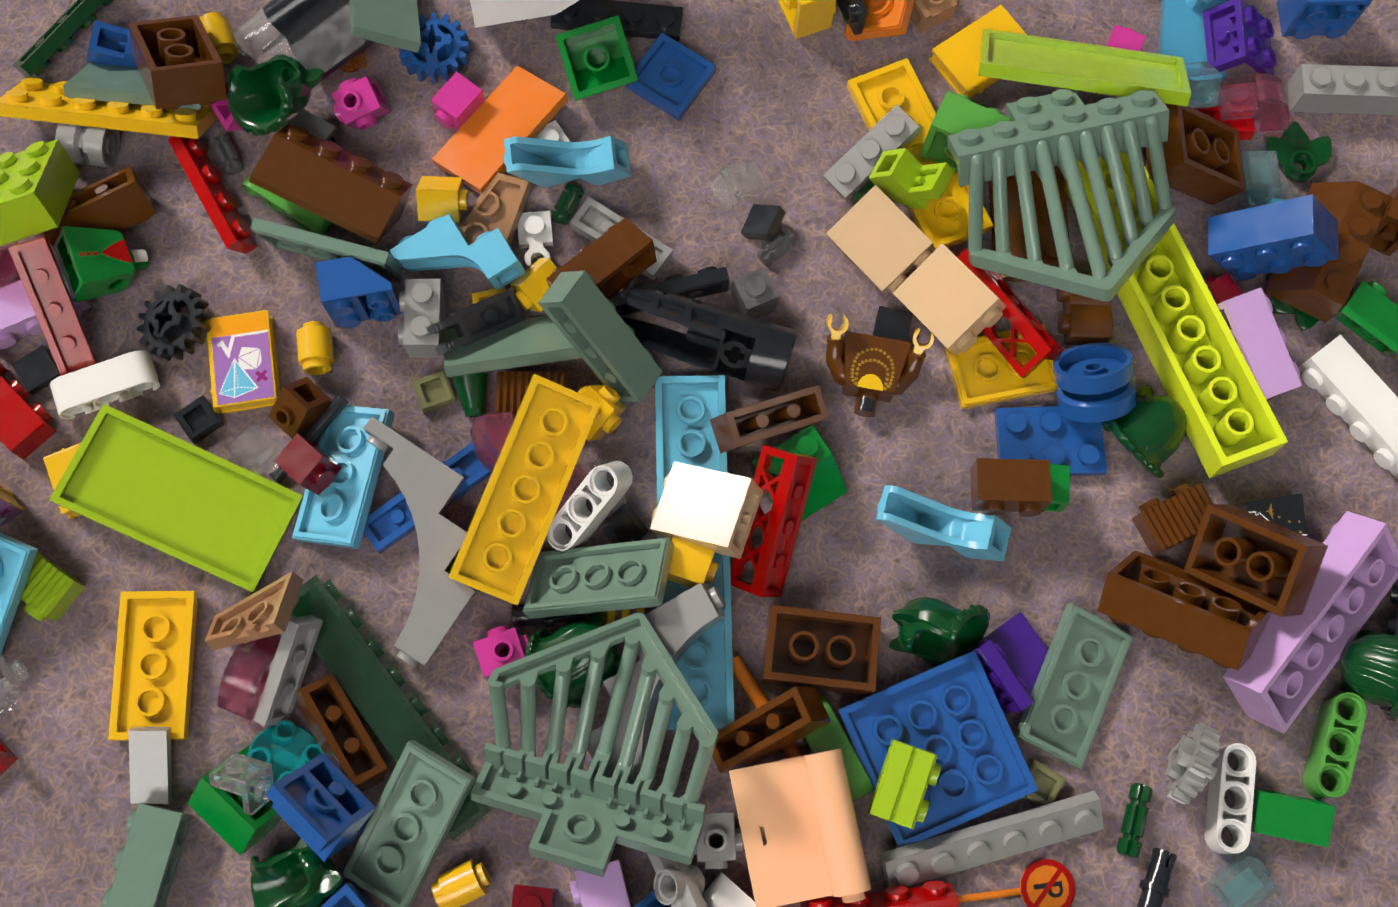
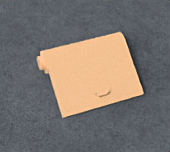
[729,748,872,907]

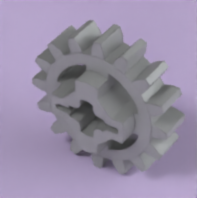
[1164,723,1221,805]

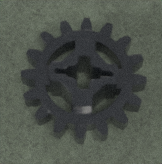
[137,284,212,361]

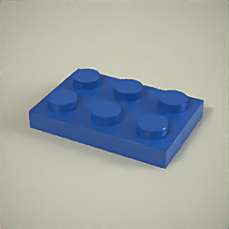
[994,406,1107,476]

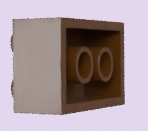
[128,15,227,110]
[1146,104,1246,205]
[1183,504,1328,617]
[761,605,881,696]

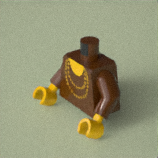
[826,314,934,417]

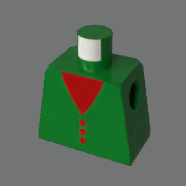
[54,226,148,302]

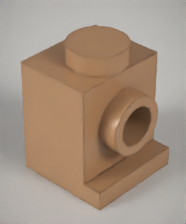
[910,0,958,34]

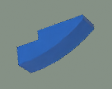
[87,20,137,67]

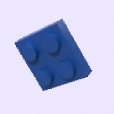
[625,33,716,121]

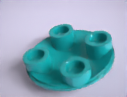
[247,720,323,791]

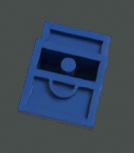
[265,753,376,862]

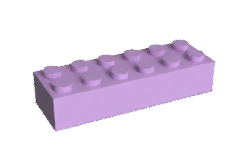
[1223,511,1398,734]

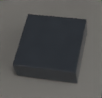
[741,204,786,241]
[872,306,913,342]
[12,346,61,395]
[173,395,224,445]
[598,503,649,544]

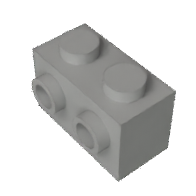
[398,279,446,358]

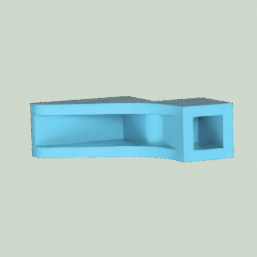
[504,136,631,188]
[390,213,527,291]
[876,485,1012,561]

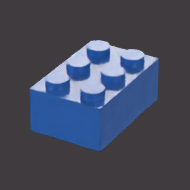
[1208,194,1339,280]

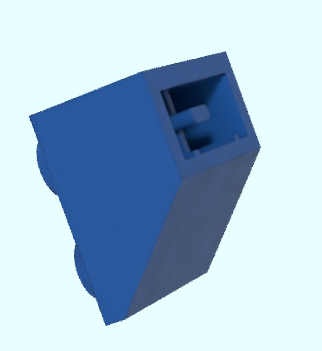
[1277,0,1372,40]
[315,256,403,328]

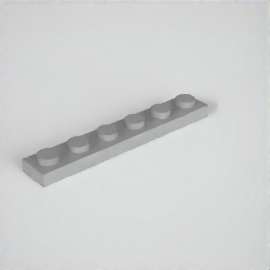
[881,791,1104,887]

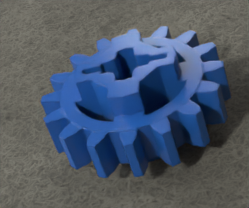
[398,12,471,84]

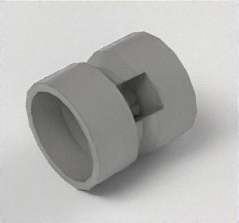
[55,123,120,168]

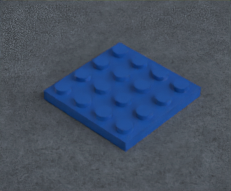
[838,650,1038,847]

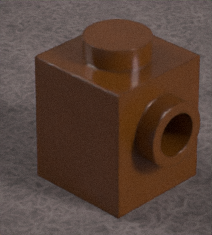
[268,377,332,439]

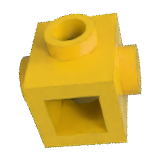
[578,385,626,441]

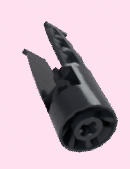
[618,278,798,392]

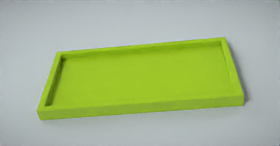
[978,29,1191,107]
[49,404,303,593]

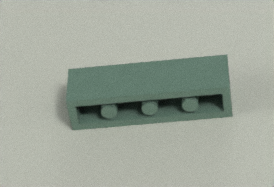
[538,271,662,402]
[101,803,193,907]

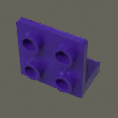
[1203,0,1277,80]
[964,613,1048,714]

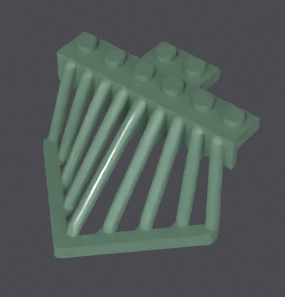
[947,89,1176,302]
[471,612,718,877]

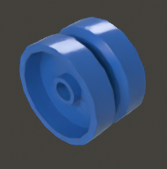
[1053,343,1137,423]

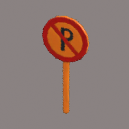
[957,859,1075,907]

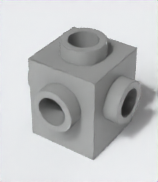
[695,812,743,869]

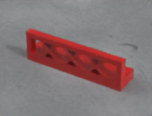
[957,248,1064,378]
[730,445,818,597]

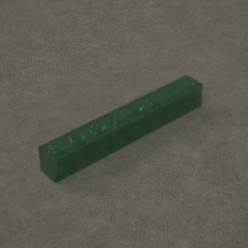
[290,575,494,841]

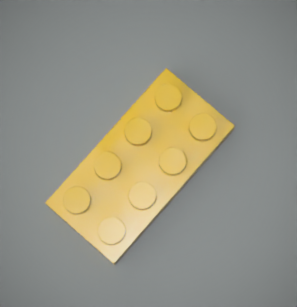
[108,591,199,741]

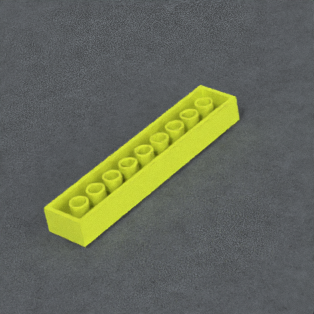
[1064,151,1288,479]

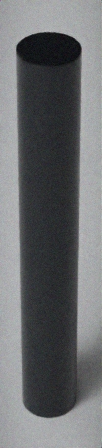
[269,394,349,483]

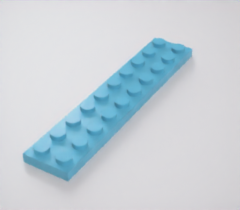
[655,375,734,731]

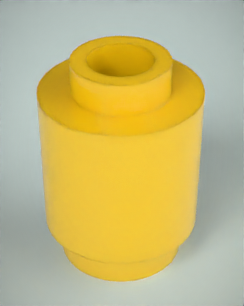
[200,12,240,64]
[296,321,334,375]
[431,859,491,907]

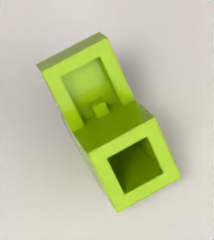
[869,148,954,209]

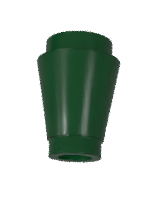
[453,372,487,418]

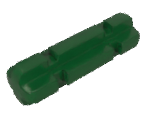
[1117,783,1153,858]

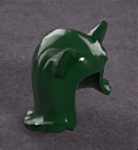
[227,54,325,136]
[1101,385,1187,478]
[889,597,990,665]
[526,611,622,708]
[1339,630,1398,719]
[250,838,343,907]

